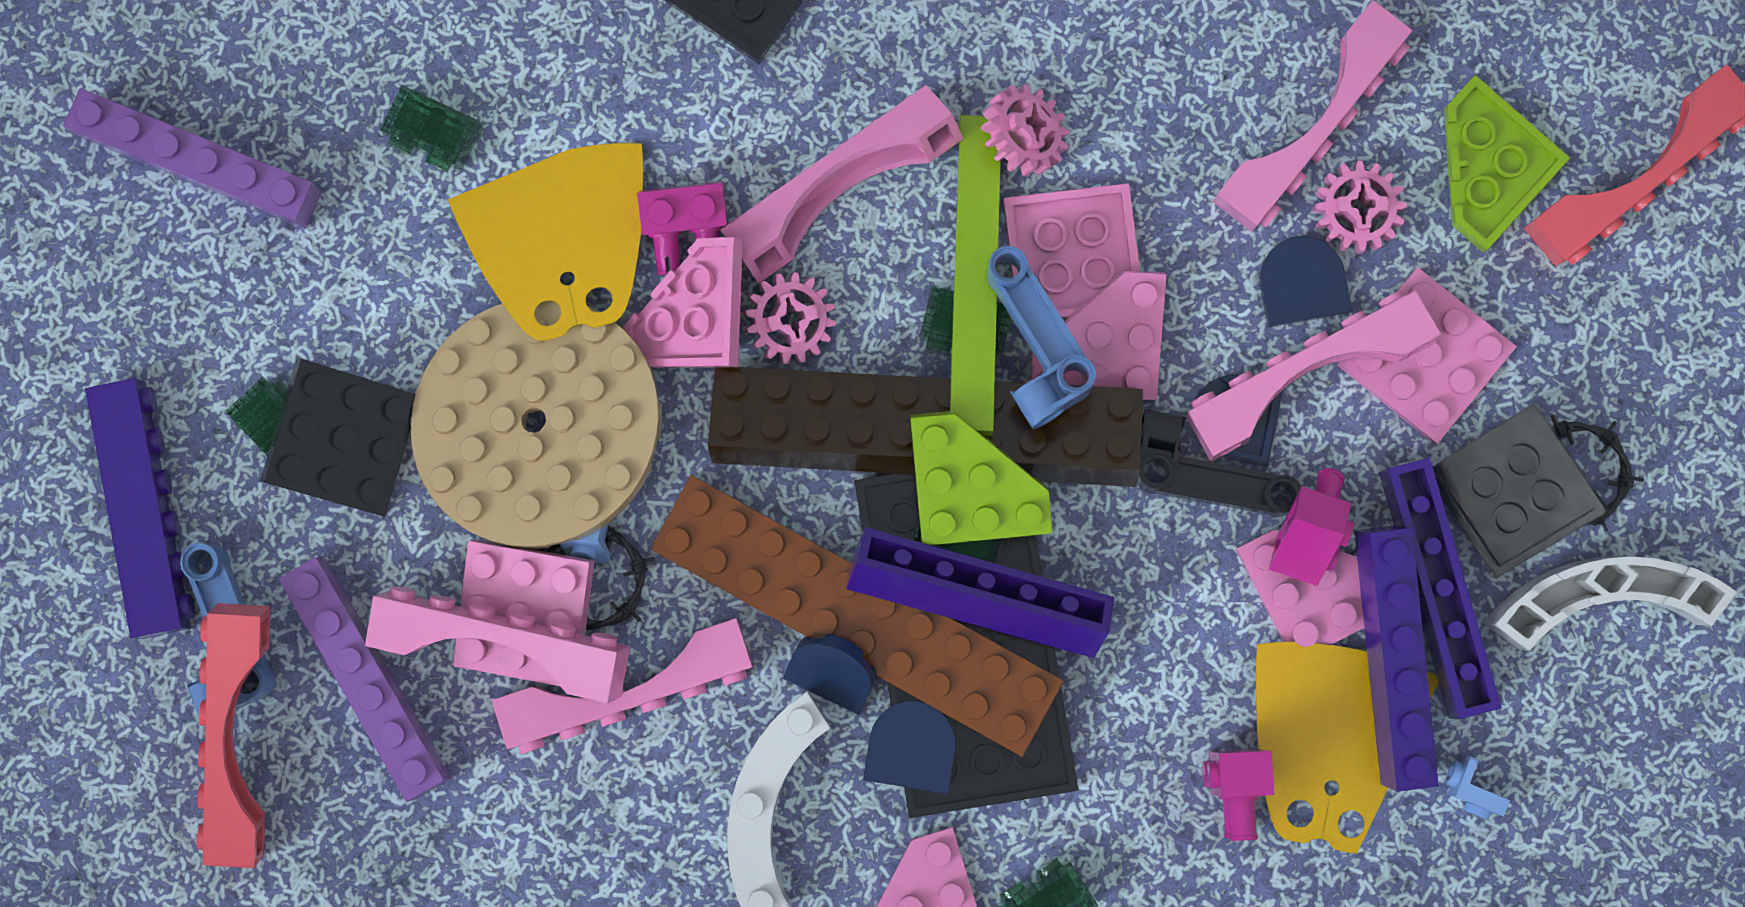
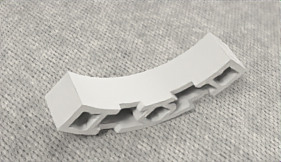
[1483,556,1737,651]
[727,691,831,907]

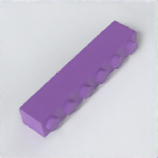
[63,88,322,229]
[279,557,452,802]

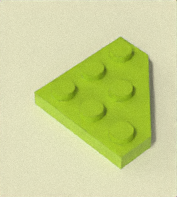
[1444,75,1570,253]
[910,411,1052,545]

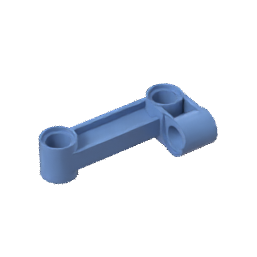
[987,246,1096,429]
[180,543,276,716]

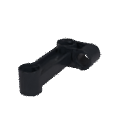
[1137,409,1301,517]

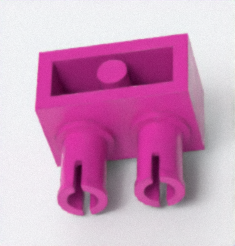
[637,181,728,275]
[1269,468,1354,586]
[1202,749,1275,841]

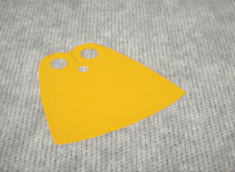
[448,143,643,341]
[1256,642,1439,853]

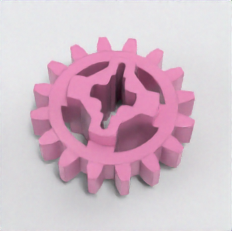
[981,84,1069,176]
[1312,161,1407,254]
[743,272,836,364]

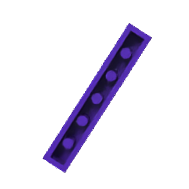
[85,378,195,639]
[1379,457,1502,720]
[1354,525,1439,792]
[846,527,1115,658]

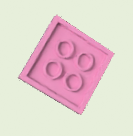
[1003,183,1140,319]
[1337,267,1517,445]
[453,539,595,686]

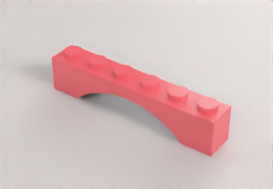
[1524,64,1745,267]
[196,603,270,868]

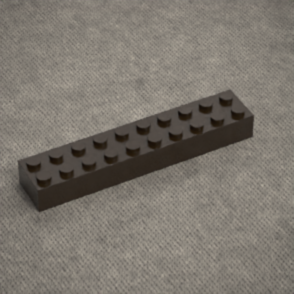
[708,367,1143,487]

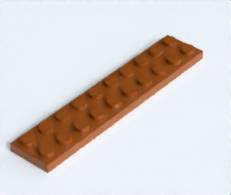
[651,475,1065,757]

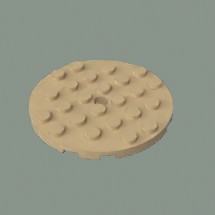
[411,301,662,549]

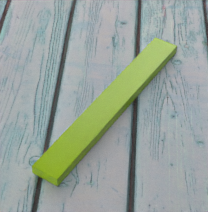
[950,115,1001,436]

